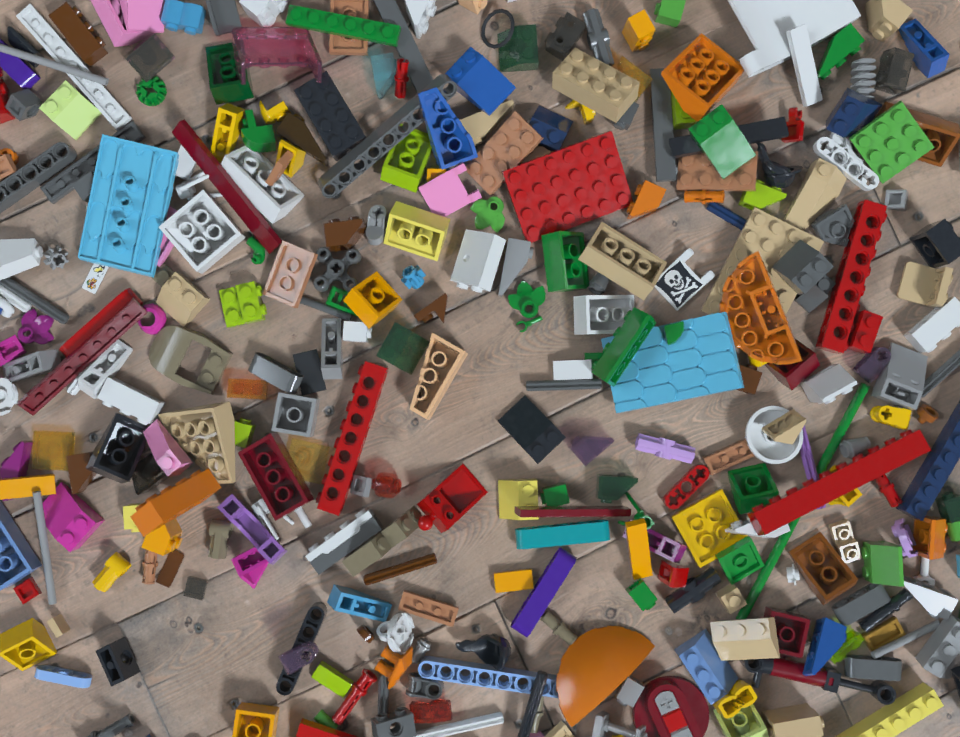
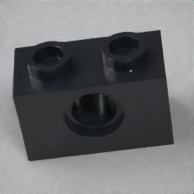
[96,637,141,687]

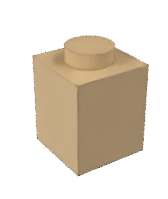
[715,584,747,614]

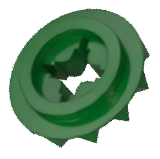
[136,75,167,106]

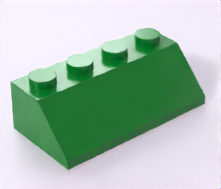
[591,307,657,387]

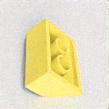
[383,201,450,261]

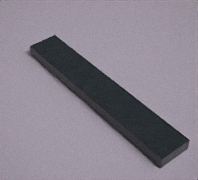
[669,116,789,159]

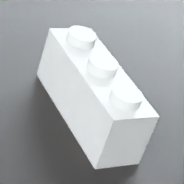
[903,297,960,353]
[97,377,165,425]

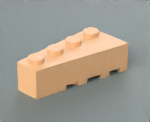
[410,333,468,420]

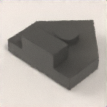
[811,204,855,247]

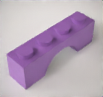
[217,494,287,565]

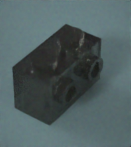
[545,12,587,61]
[874,47,914,95]

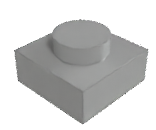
[350,475,373,497]

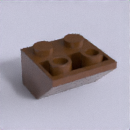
[323,216,367,252]

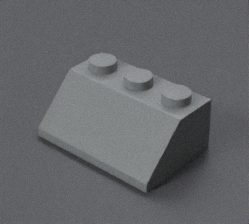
[915,613,960,679]

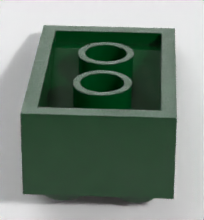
[205,40,254,105]

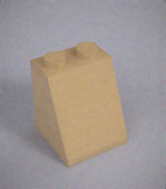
[762,703,824,737]

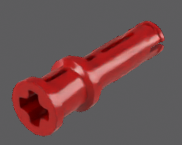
[332,668,377,725]

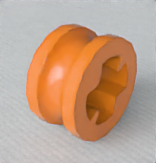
[0,148,19,166]

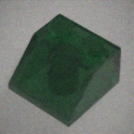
[497,24,539,72]
[376,322,430,375]

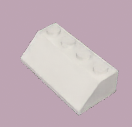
[221,146,305,224]

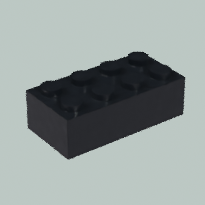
[294,71,366,161]

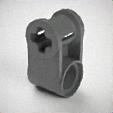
[406,672,444,700]

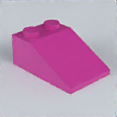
[43,482,104,552]

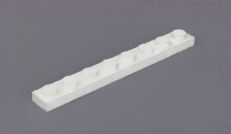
[16,4,133,131]

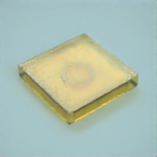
[32,431,75,471]
[289,438,330,484]

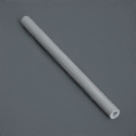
[0,44,109,86]
[32,491,57,605]

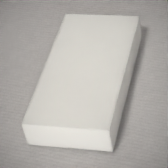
[553,359,593,380]

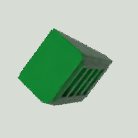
[325,286,358,317]

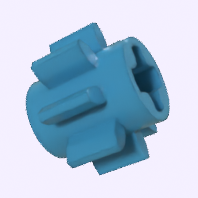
[401,265,426,289]

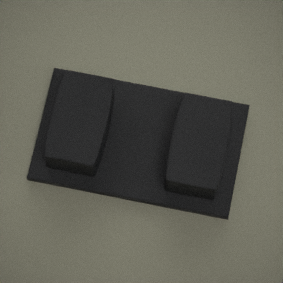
[293,349,327,396]

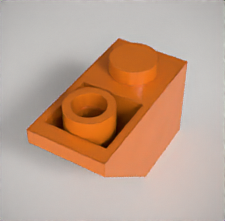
[626,180,666,220]

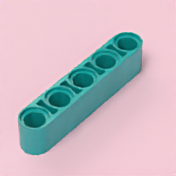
[515,520,610,549]

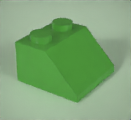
[861,541,904,586]

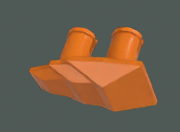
[375,645,413,689]

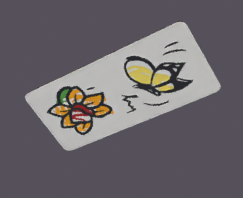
[82,263,109,294]

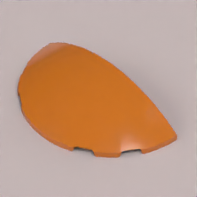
[720,251,802,365]
[556,626,655,727]

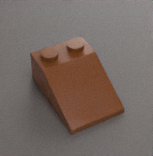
[788,532,858,606]

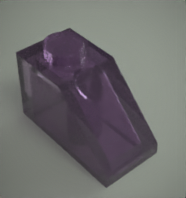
[569,435,614,466]

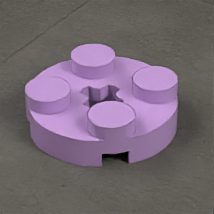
[891,518,918,558]

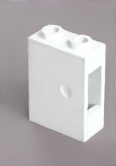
[450,229,506,293]

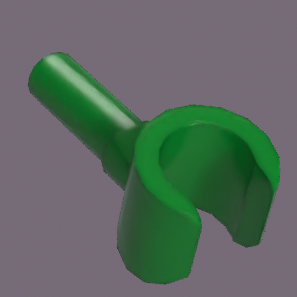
[516,316,543,332]

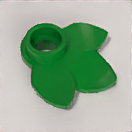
[508,281,546,318]

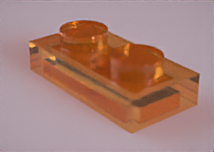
[227,378,268,400]

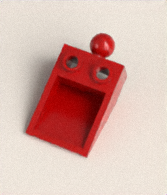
[416,464,488,533]

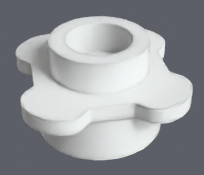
[786,564,800,585]

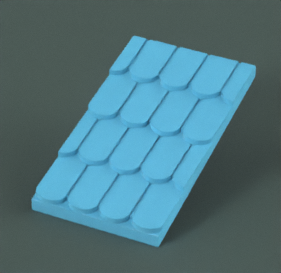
[78,134,179,278]
[601,312,744,413]

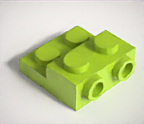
[219,281,267,328]

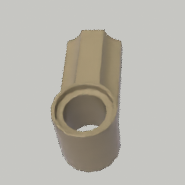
[208,519,233,559]

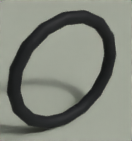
[481,9,515,49]

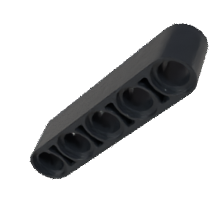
[276,602,327,696]

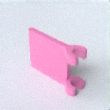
[418,162,482,217]

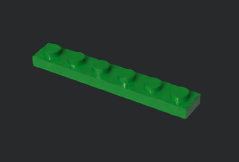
[285,4,401,47]

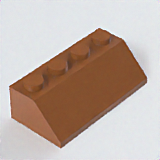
[876,101,960,167]

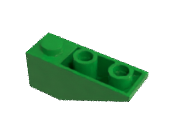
[817,23,865,80]

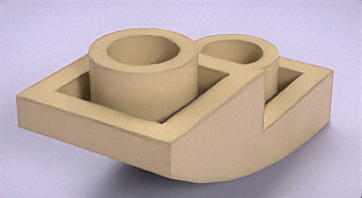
[829,519,862,563]

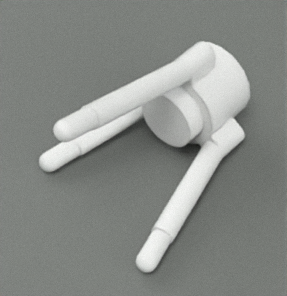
[176,171,222,201]
[251,498,294,540]

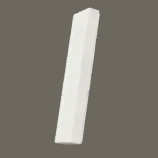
[786,24,823,107]

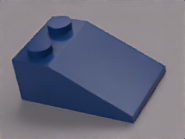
[445,47,515,116]

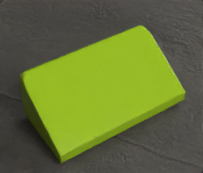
[311,661,354,698]

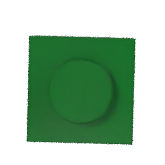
[540,483,570,506]
[625,578,658,611]

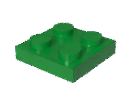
[715,535,765,585]

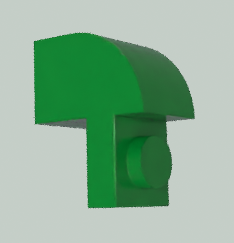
[241,110,276,153]

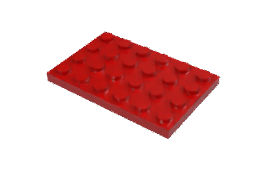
[501,130,633,243]

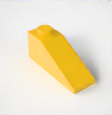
[210,103,246,164]

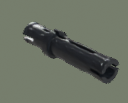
[858,588,913,633]

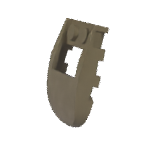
[149,325,233,395]

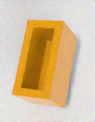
[622,9,656,52]

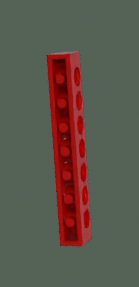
[815,199,887,354]
[316,361,389,516]

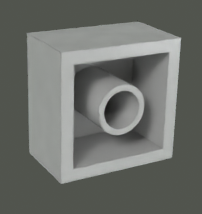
[271,392,320,437]

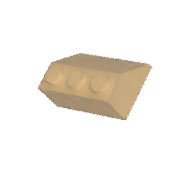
[710,617,780,661]

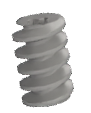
[850,58,876,100]

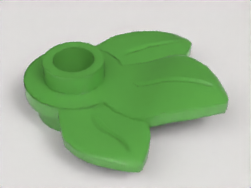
[470,197,505,233]

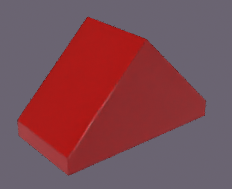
[657,560,689,588]

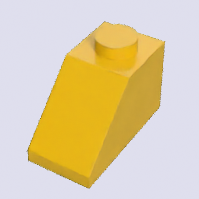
[276,140,306,178]

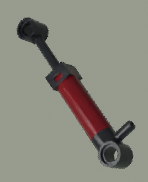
[740,658,896,705]

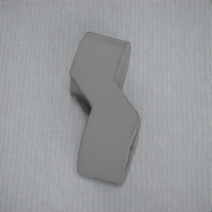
[366,205,387,246]

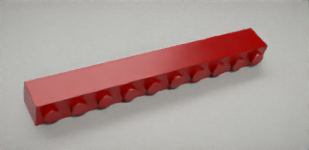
[747,429,931,536]

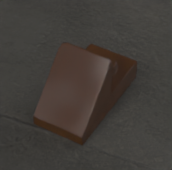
[414,293,448,324]

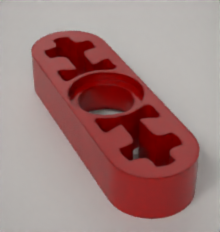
[663,464,709,509]

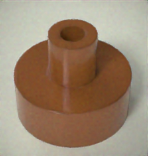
[917,404,939,424]

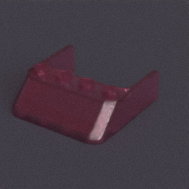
[232,27,322,85]

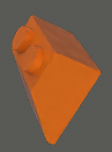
[913,516,948,560]

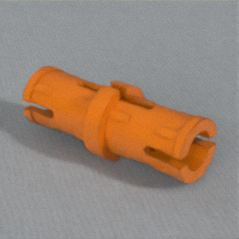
[684,189,725,204]

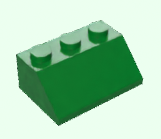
[541,231,589,292]

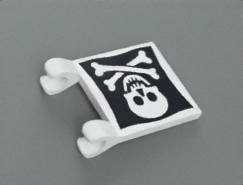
[655,248,715,311]

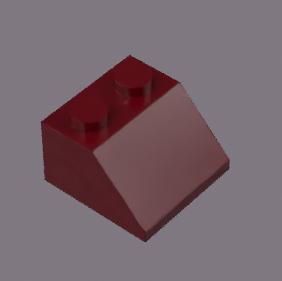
[764,339,820,391]

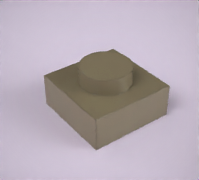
[151,263,175,287]

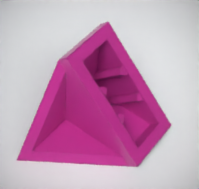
[231,547,269,589]

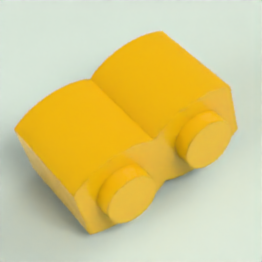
[713,680,758,718]

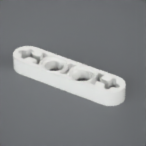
[813,137,879,191]

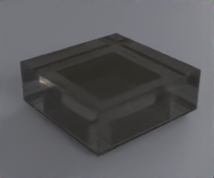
[183,576,208,600]

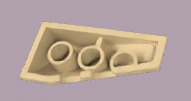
[783,158,846,231]

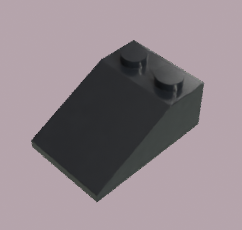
[498,395,566,464]
[86,413,148,484]

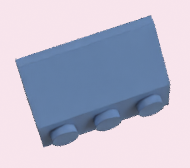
[674,629,738,705]

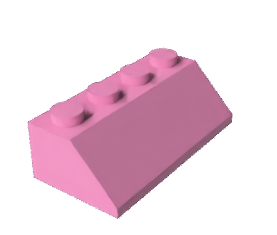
[91,0,155,47]

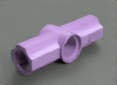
[635,433,695,464]

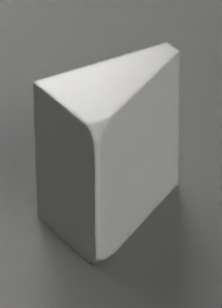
[885,190,908,211]

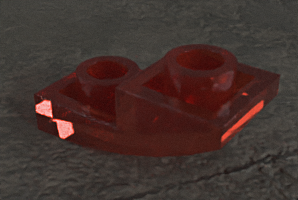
[409,699,453,723]

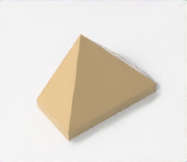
[762,409,806,445]

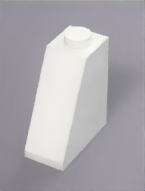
[0,238,43,280]

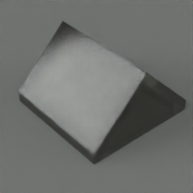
[123,33,175,83]
[132,453,169,495]

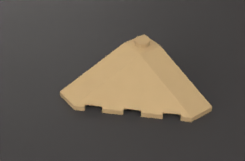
[158,401,235,484]

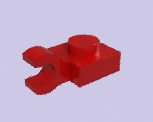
[781,107,804,143]

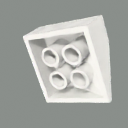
[159,190,246,274]

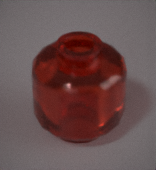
[372,472,402,498]

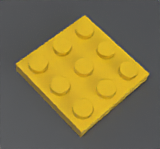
[670,489,748,568]

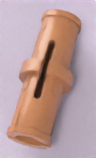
[142,549,158,584]

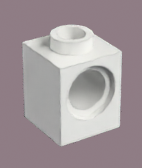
[343,321,372,343]

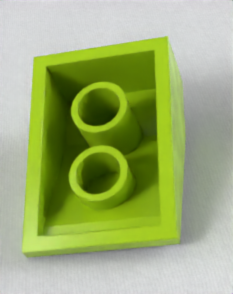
[380,124,432,193]

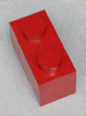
[848,310,883,354]

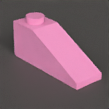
[143,419,193,477]

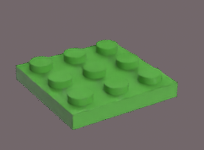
[849,101,934,184]

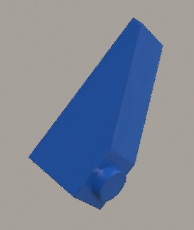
[898,18,950,79]
[802,617,847,676]

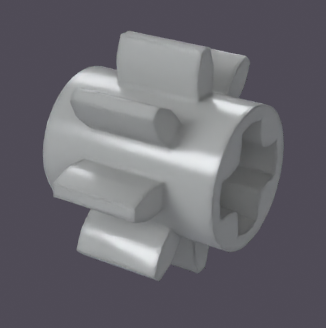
[42,245,69,270]

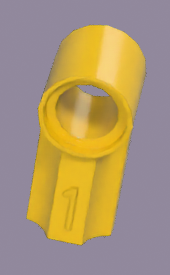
[92,552,132,593]

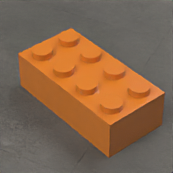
[130,468,222,537]

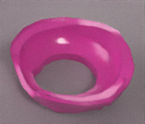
[137,303,167,335]

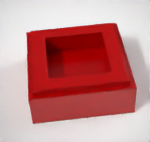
[13,577,42,604]

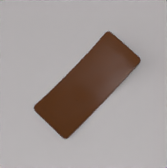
[156,550,184,588]

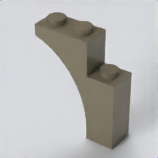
[342,506,422,577]

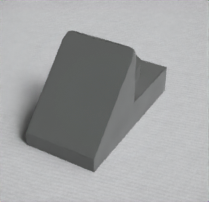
[794,275,836,313]

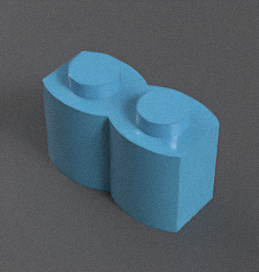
[161,0,206,35]

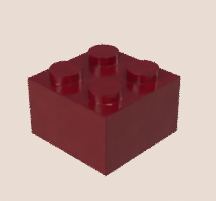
[763,606,810,658]

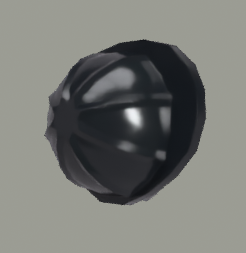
[756,141,803,189]
[455,634,511,670]

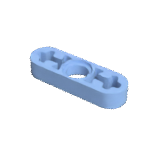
[34,665,92,688]

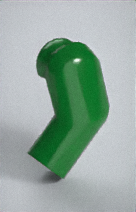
[246,236,265,265]

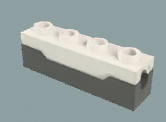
[305,508,384,575]

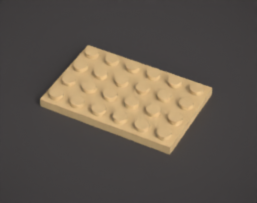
[701,207,824,315]

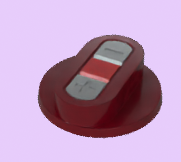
[633,676,709,737]

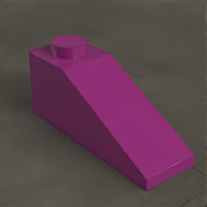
[622,519,687,563]

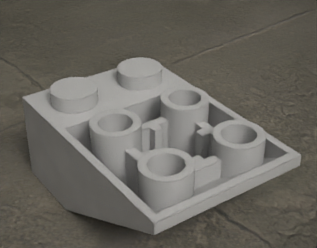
[871,342,928,410]

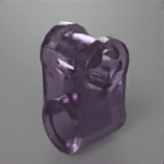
[853,347,891,383]
[278,641,319,675]

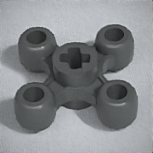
[313,247,361,293]

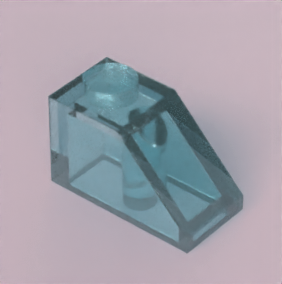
[370,52,398,99]

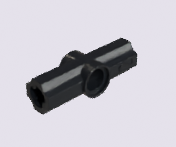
[664,567,722,614]

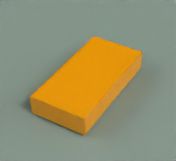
[494,568,534,593]

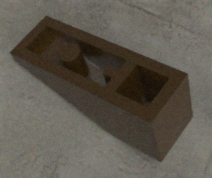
[276,112,329,166]

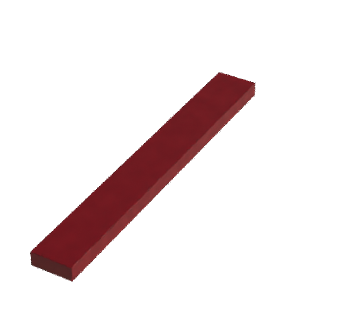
[172,119,282,254]
[17,298,148,416]

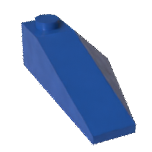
[417,87,478,170]

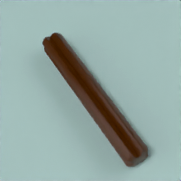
[363,553,437,586]

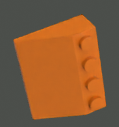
[661,33,744,122]

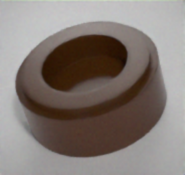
[357,624,375,643]

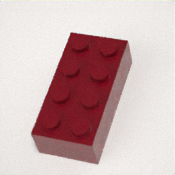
[238,433,314,521]

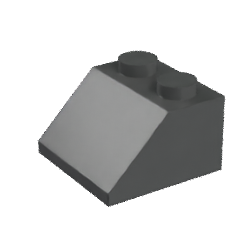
[772,240,834,295]

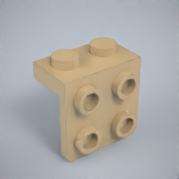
[897,262,953,308]

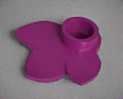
[17,309,54,345]

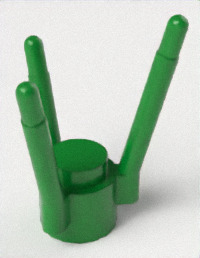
[618,491,654,530]

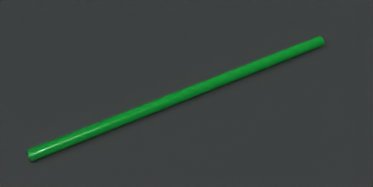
[736,383,870,619]

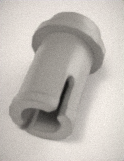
[412,638,431,664]

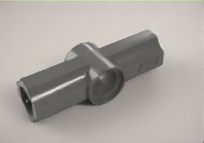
[582,8,614,66]

